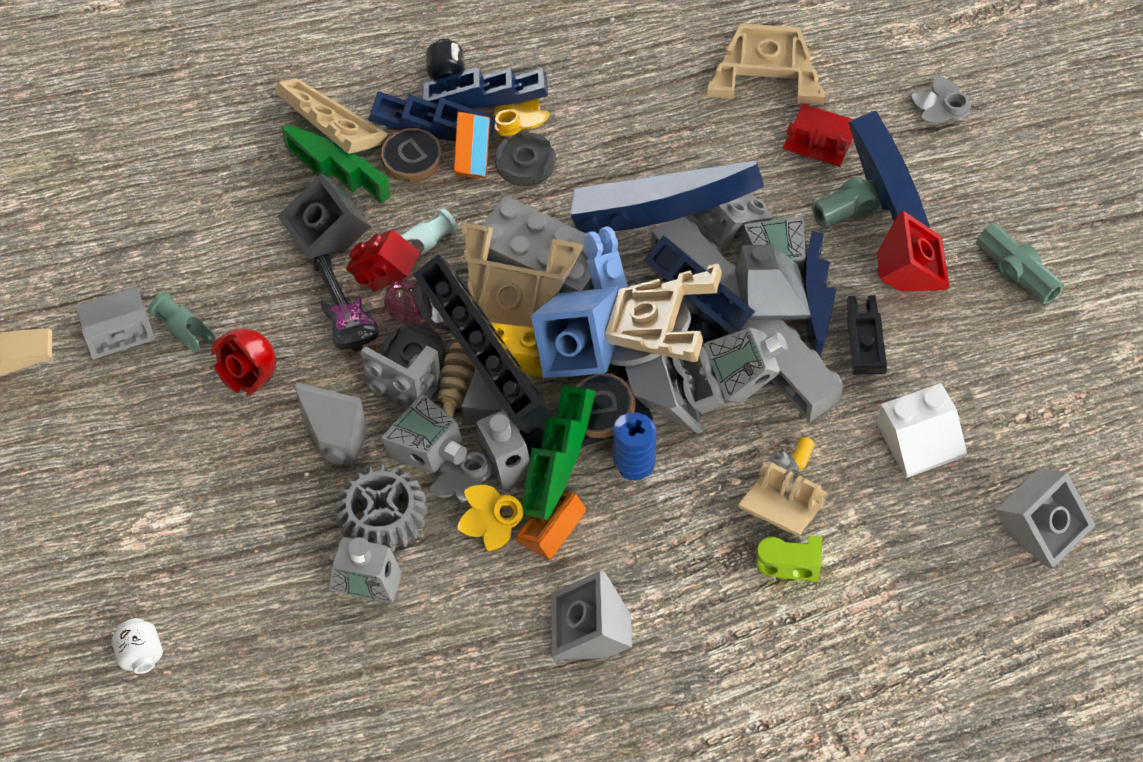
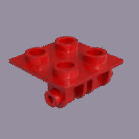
[783,104,853,167]

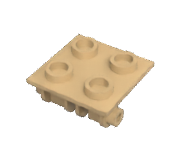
[738,462,826,536]

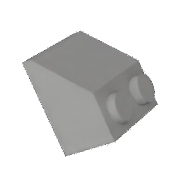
[995,468,1096,568]

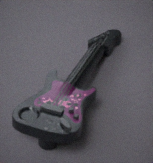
[314,254,379,351]

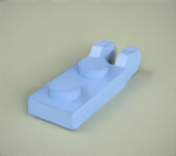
[583,226,628,289]

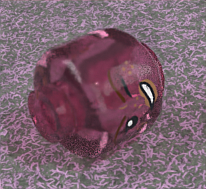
[384,279,424,325]

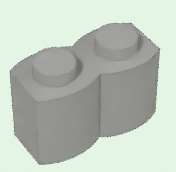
[672,346,725,414]

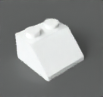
[877,383,967,478]

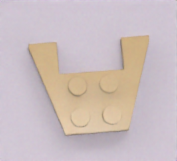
[707,24,825,105]
[461,222,583,328]
[605,264,722,362]

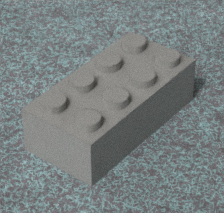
[482,195,603,293]

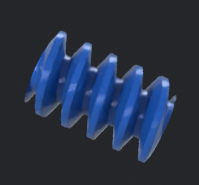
[613,413,657,480]

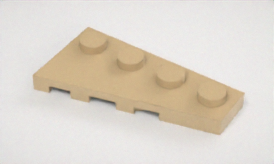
[275,78,388,154]

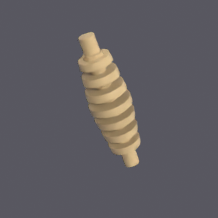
[438,337,476,418]

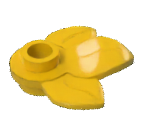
[493,99,550,137]
[457,485,523,551]

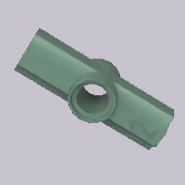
[811,177,880,227]
[976,223,1064,305]

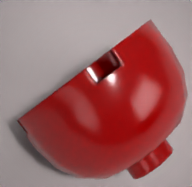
[211,329,276,395]

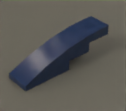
[423,67,548,108]
[368,91,496,144]
[848,110,930,228]
[804,231,836,359]
[644,235,756,334]

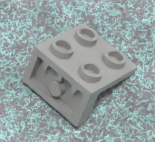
[686,193,774,251]
[76,288,155,359]
[360,346,441,410]

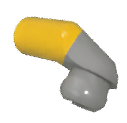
[771,437,814,474]

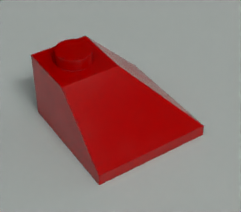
[877,211,950,291]

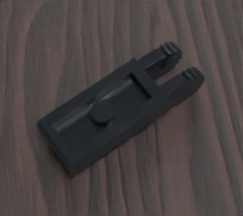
[847,295,887,375]

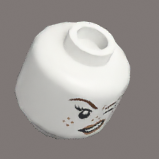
[111,618,163,674]

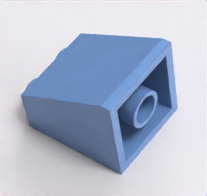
[531,287,619,378]

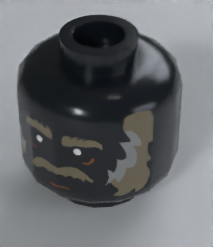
[426,39,465,80]

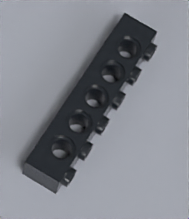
[413,254,553,434]

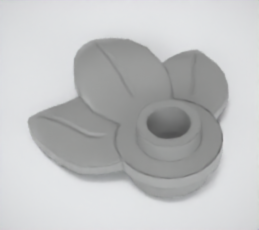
[911,76,971,124]
[429,452,492,503]

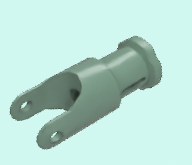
[148,292,216,352]

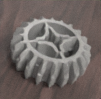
[335,464,427,553]

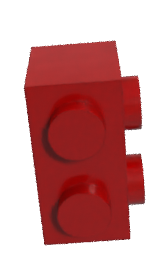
[346,229,421,292]

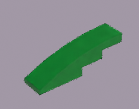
[282,124,391,204]
[521,385,596,520]

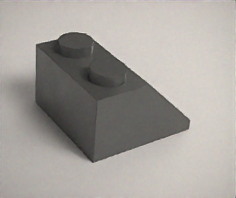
[278,173,371,259]

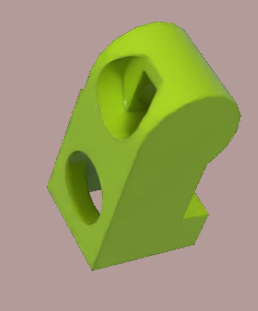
[756,536,822,582]

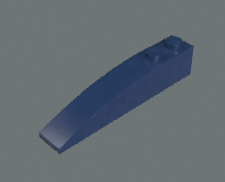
[571,160,764,234]

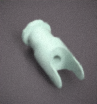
[401,208,458,256]

